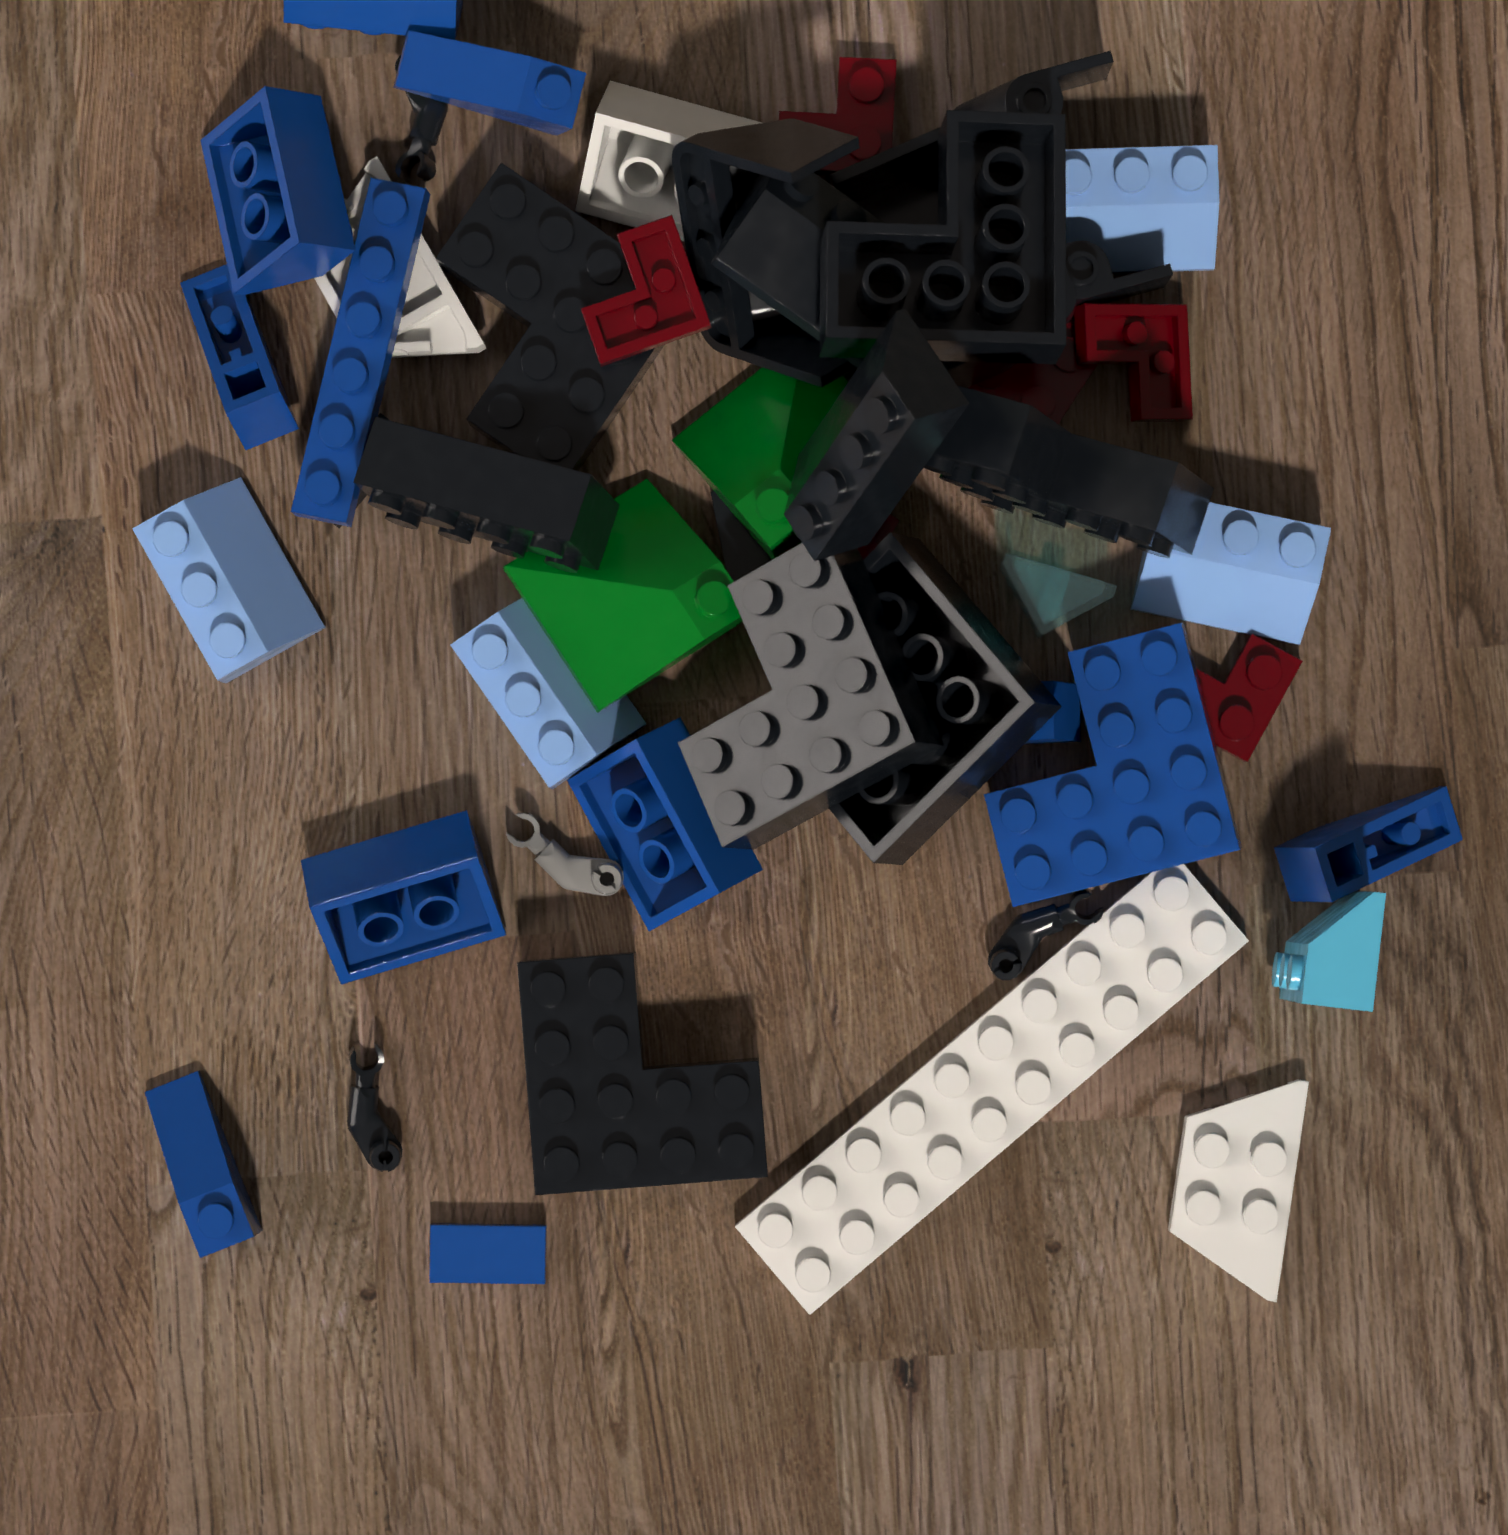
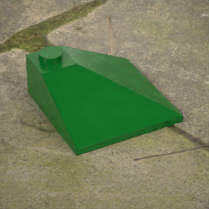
[672,367,848,560]
[503,479,742,713]

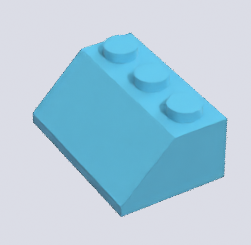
[1272,891,1386,1012]

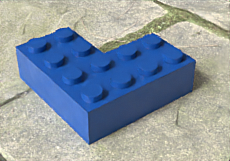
[984,623,1242,907]

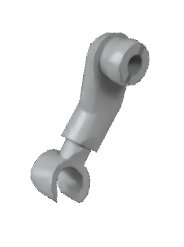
[506,812,624,896]

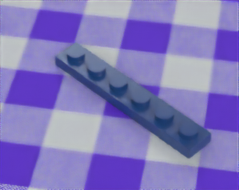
[291,178,431,527]

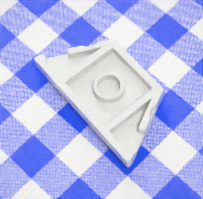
[314,156,487,358]
[1168,1079,1309,1302]

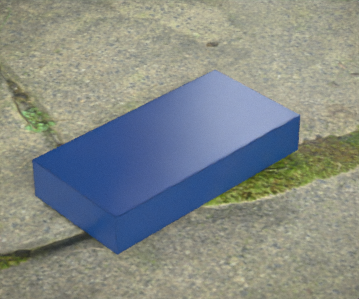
[429,1223,547,1284]

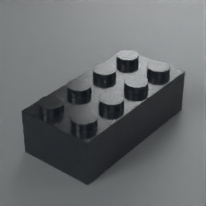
[353,417,620,573]

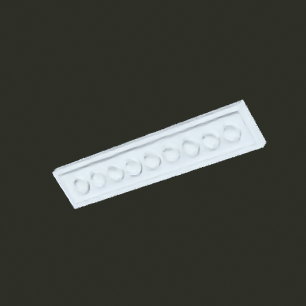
[735,864,1249,1315]

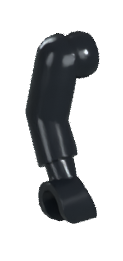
[395,54,448,183]
[988,889,1104,980]
[347,1042,403,1172]

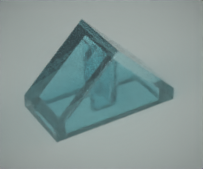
[999,553,1117,638]

